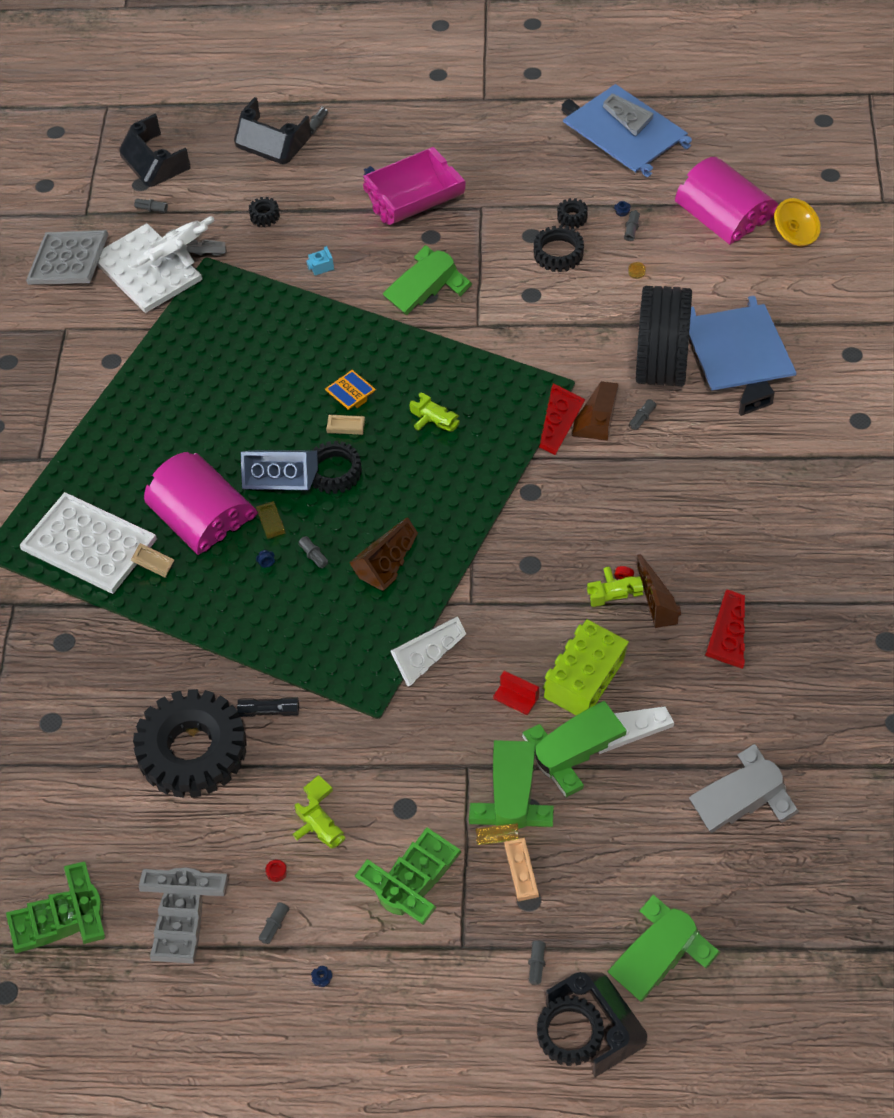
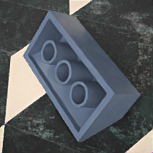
[241,450,318,490]

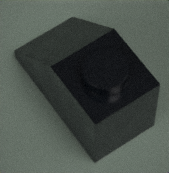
[739,381,775,416]

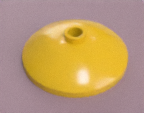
[774,198,820,246]

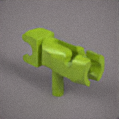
[410,393,460,432]
[587,567,643,607]
[293,794,345,849]

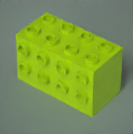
[543,619,629,716]

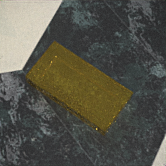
[256,501,285,539]
[476,823,519,845]

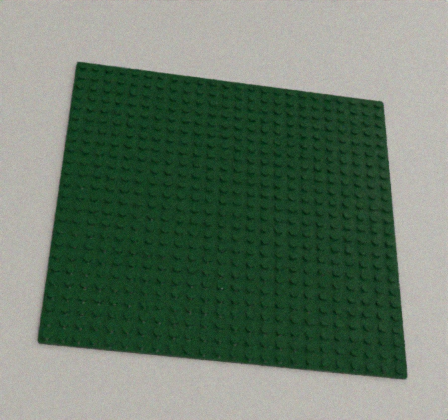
[0,257,575,719]

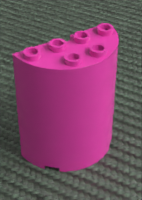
[363,147,465,225]
[675,157,779,245]
[144,452,258,555]

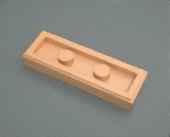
[504,838,539,901]

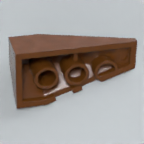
[572,381,619,441]
[350,517,418,590]
[636,554,681,628]

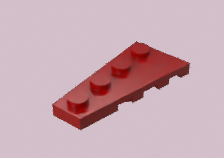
[539,383,586,456]
[705,589,745,669]

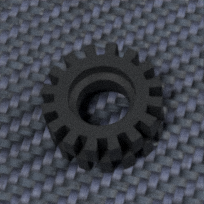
[249,197,280,227]
[557,198,588,229]

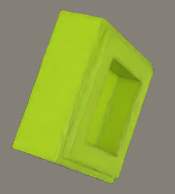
[303,775,333,802]

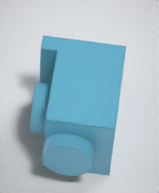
[306,246,334,275]

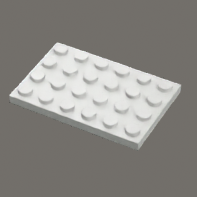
[97,224,202,313]
[20,492,157,594]

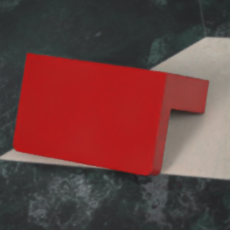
[493,671,539,715]

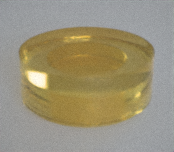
[628,262,646,279]

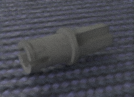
[310,107,328,134]
[134,199,168,213]
[624,210,640,241]
[629,399,656,430]
[299,536,328,568]
[259,902,289,944]
[528,940,546,985]

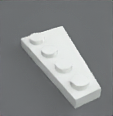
[390,617,466,687]
[598,707,674,754]

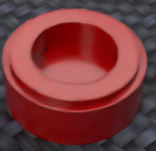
[614,566,635,580]
[265,860,287,882]

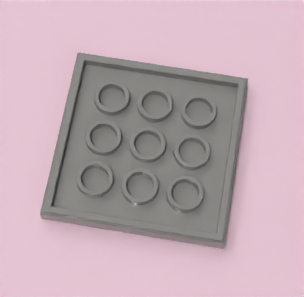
[26,230,108,285]

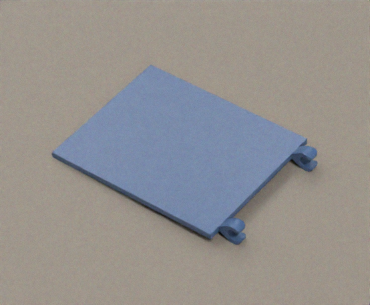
[563,84,692,177]
[689,296,796,391]

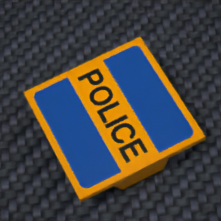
[325,370,376,410]

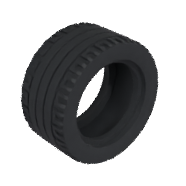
[636,286,692,387]

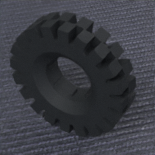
[133,689,247,798]

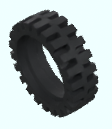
[533,225,584,272]
[312,441,362,494]
[537,996,604,1066]

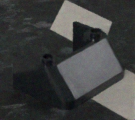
[234,97,312,164]
[119,114,191,187]
[546,972,647,1077]

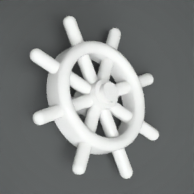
[137,216,214,268]

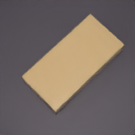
[326,415,365,435]
[131,543,174,577]

